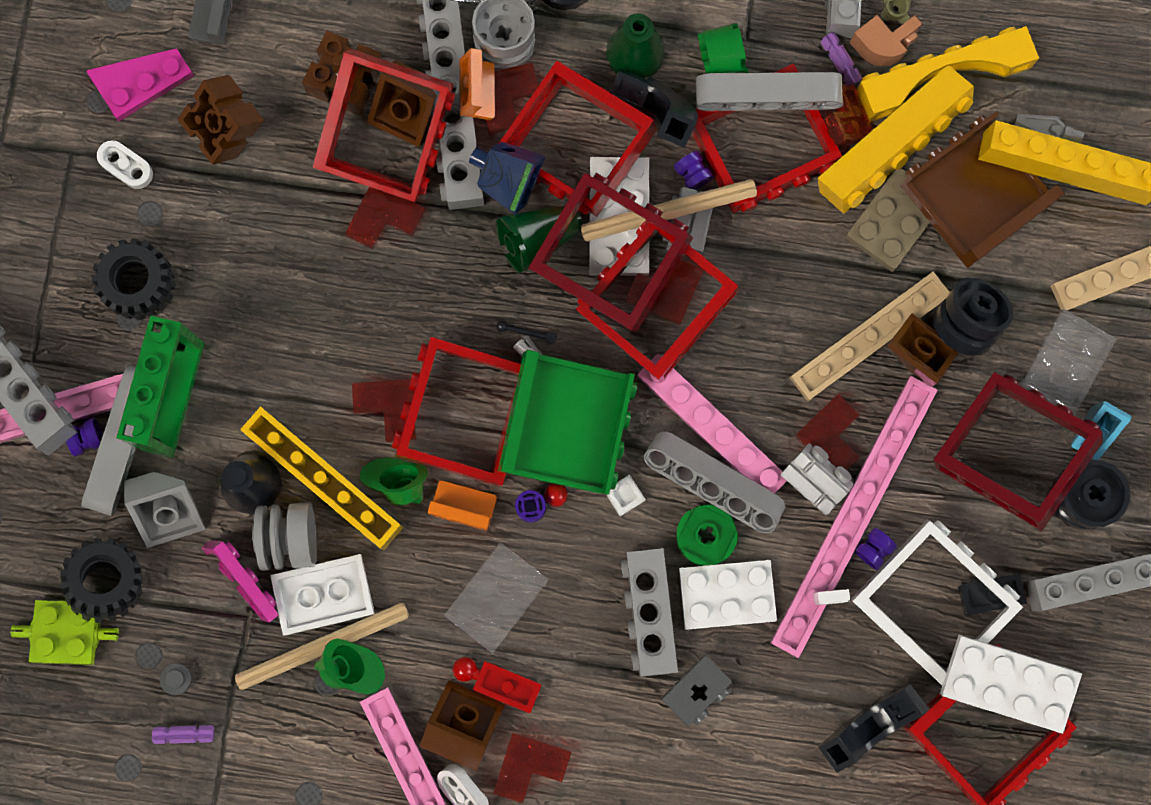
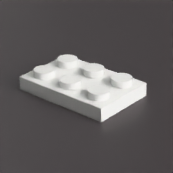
[270,554,375,636]
[679,560,777,630]

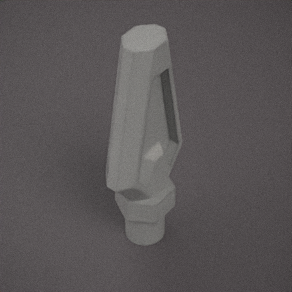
[1014,114,1084,143]

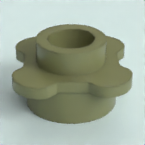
[880,0,911,25]

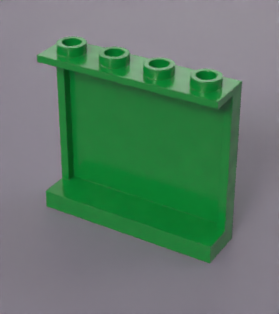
[498,350,637,495]

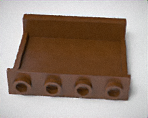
[900,111,1065,268]

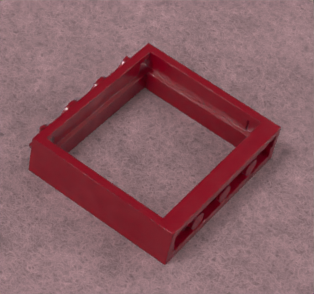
[529,173,693,333]
[933,372,1103,531]

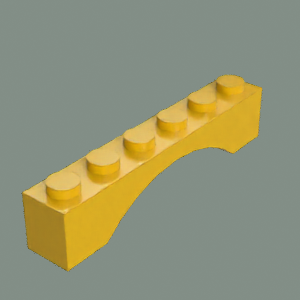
[856,26,1039,123]

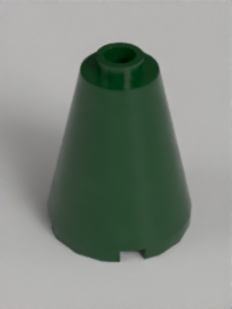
[606,13,665,78]
[496,206,582,273]

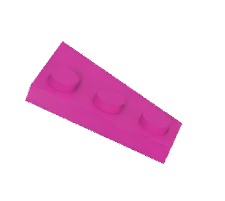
[86,48,194,121]
[201,540,279,622]

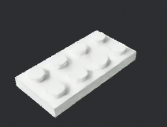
[589,157,649,276]
[940,635,1082,734]

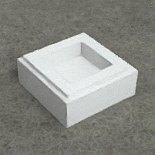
[606,474,646,517]
[813,589,850,605]

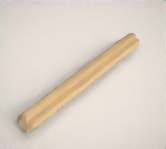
[581,179,757,241]
[235,603,409,690]

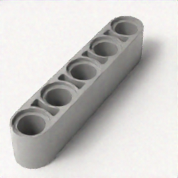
[696,72,843,111]
[81,365,136,516]
[644,431,785,533]

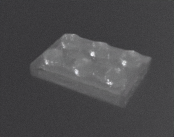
[1020,309,1117,416]
[444,542,549,654]

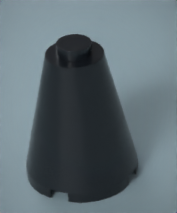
[220,453,282,514]

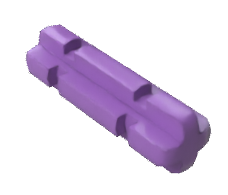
[821,32,862,87]
[152,725,215,744]

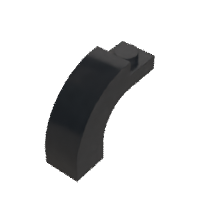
[610,68,698,148]
[818,684,929,773]

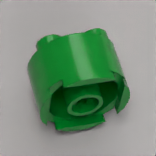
[697,23,749,74]

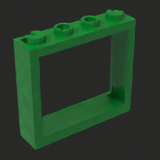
[116,315,205,459]

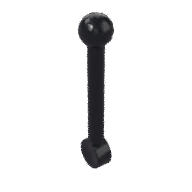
[496,321,557,344]

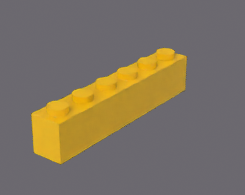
[818,65,974,214]
[978,120,1151,205]
[240,406,404,551]

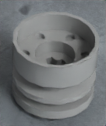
[472,0,535,72]
[252,503,317,571]

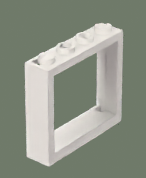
[851,519,1023,685]

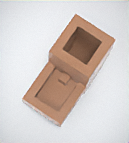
[850,15,922,67]

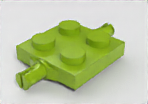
[11,600,119,665]

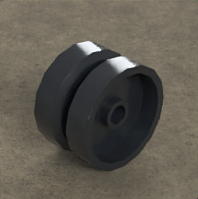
[933,278,1013,356]
[1051,460,1130,530]

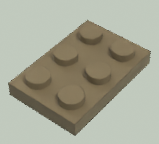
[845,168,930,272]

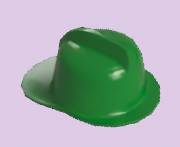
[360,457,428,505]
[314,638,385,694]

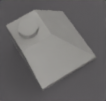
[124,472,206,548]

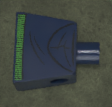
[469,142,546,214]

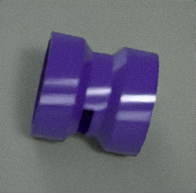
[674,151,714,190]
[66,418,103,457]
[515,490,546,523]
[855,528,898,570]

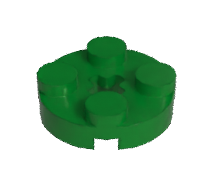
[676,505,738,566]

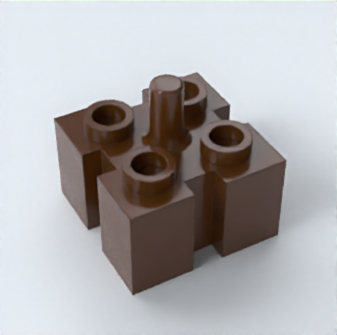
[302,30,382,116]
[177,75,264,165]

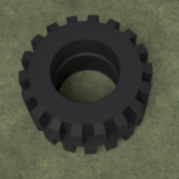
[92,239,176,320]
[60,538,143,623]

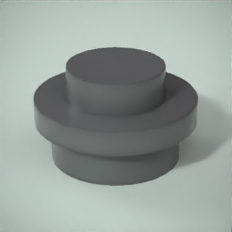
[160,664,192,695]

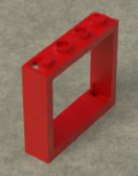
[313,49,455,202]
[499,60,657,217]
[692,63,842,214]
[576,220,740,382]
[391,337,521,487]
[903,644,1077,805]

